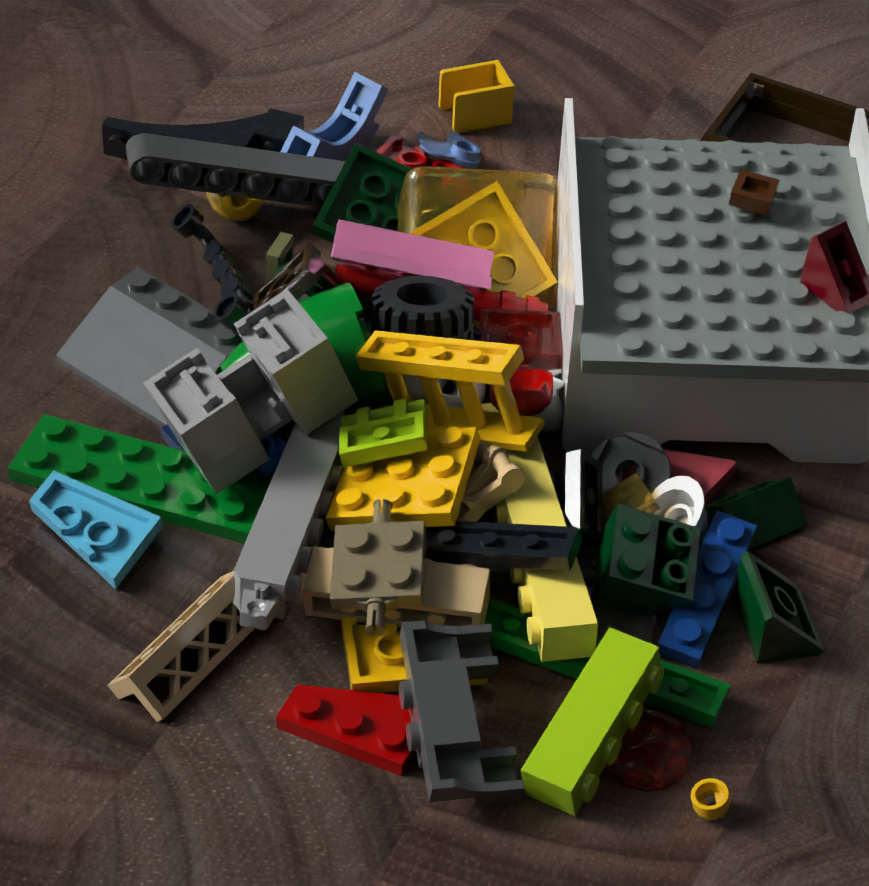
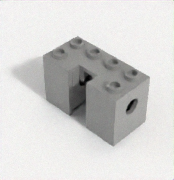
[143,289,358,495]

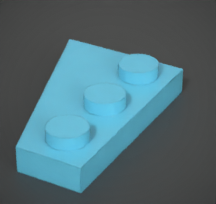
[29,470,163,589]

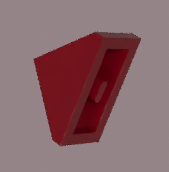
[800,221,869,314]

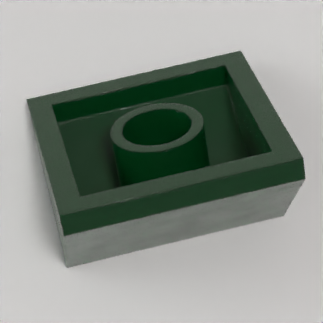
[733,551,824,663]

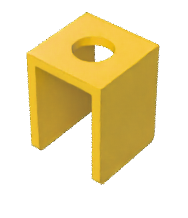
[438,60,515,133]

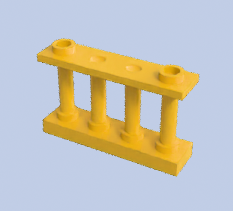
[355,331,545,452]

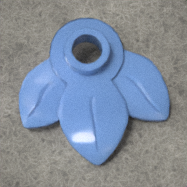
[418,131,481,170]

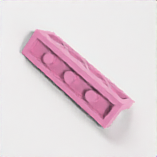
[330,219,495,290]

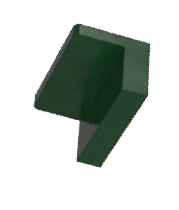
[704,477,806,550]

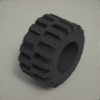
[371,276,474,340]

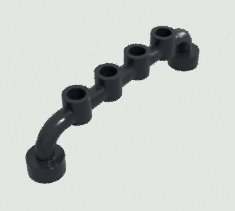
[171,204,254,329]

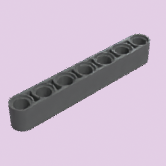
[126,133,345,207]

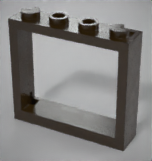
[701,73,869,142]

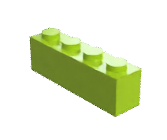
[521,627,664,816]

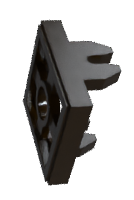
[253,243,340,311]

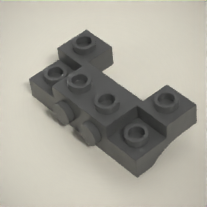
[399,621,524,806]

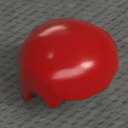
[490,369,553,416]

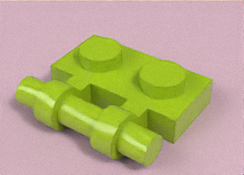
[339,398,428,467]

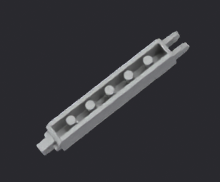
[233,410,345,630]

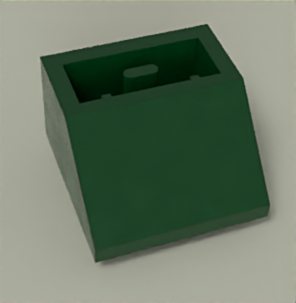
[591,504,701,614]

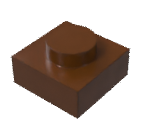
[728,169,780,216]

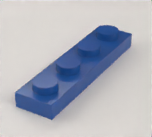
[657,510,757,669]

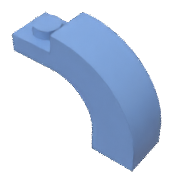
[281,72,389,161]

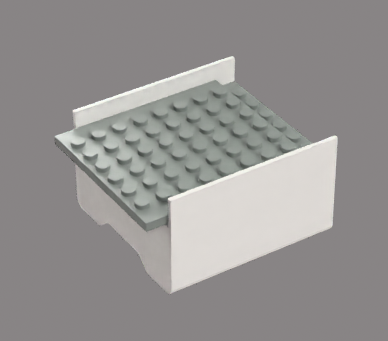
[553,98,869,464]

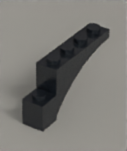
[102,108,304,160]

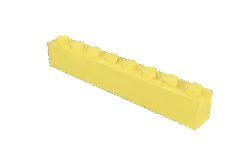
[481,403,598,662]

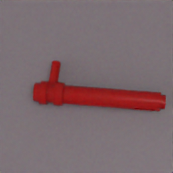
[335,262,548,350]

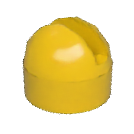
[691,778,730,821]

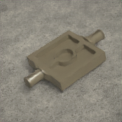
[330,499,426,636]

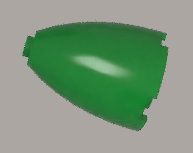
[220,282,386,409]

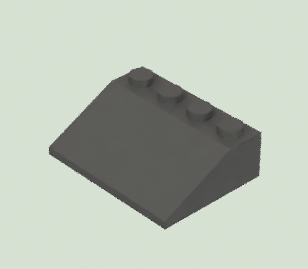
[56,267,242,427]

